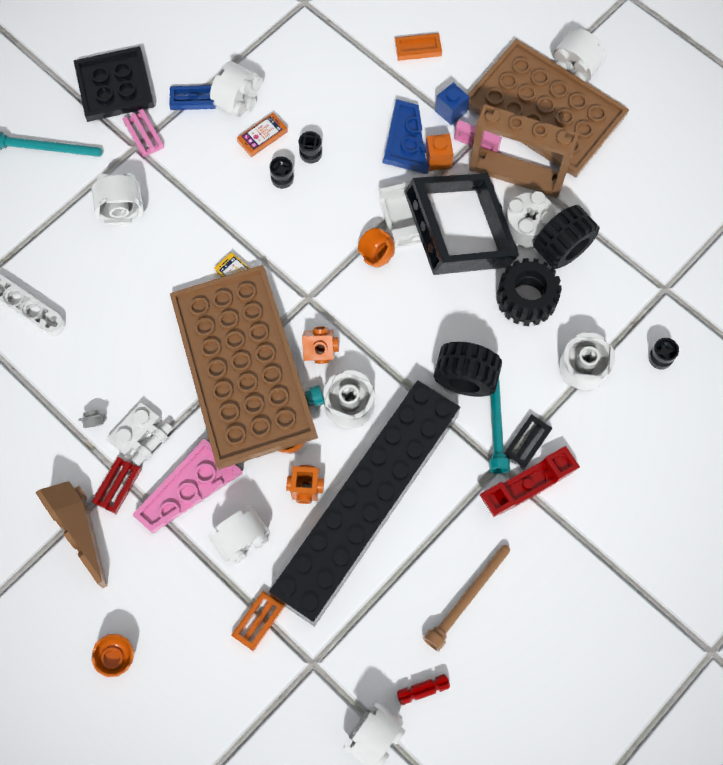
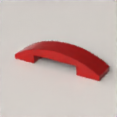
[479,446,580,517]

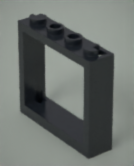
[404,173,519,275]

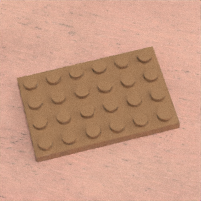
[467,39,629,178]

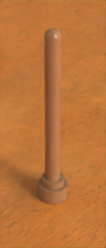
[422,545,510,652]

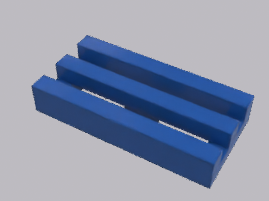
[169,85,216,110]

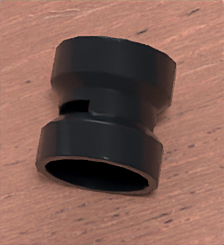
[298,131,322,164]
[269,156,294,189]
[648,338,679,370]

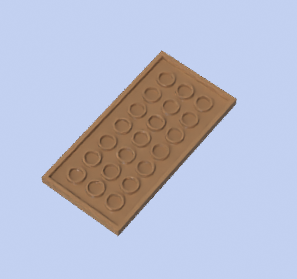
[170,265,318,470]

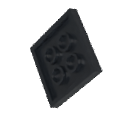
[73,46,155,122]

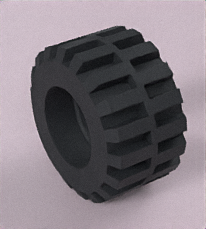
[533,205,600,269]
[496,258,562,326]
[433,342,502,397]

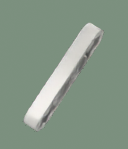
[0,275,65,336]

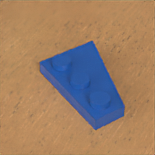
[382,99,429,174]

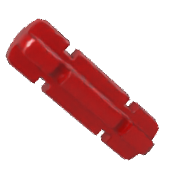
[397,674,450,705]

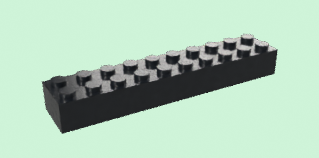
[269,380,461,627]

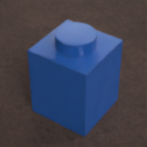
[435,82,470,125]

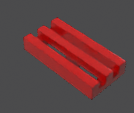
[92,457,142,515]

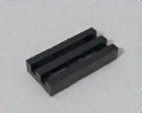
[504,414,553,470]

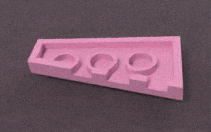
[132,439,243,534]

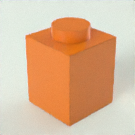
[425,134,454,171]

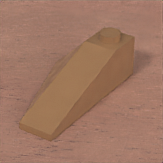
[35,481,108,589]

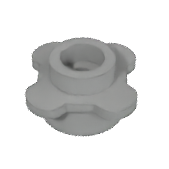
[78,410,106,428]

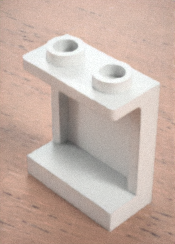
[379,179,441,249]

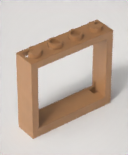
[469,104,579,198]

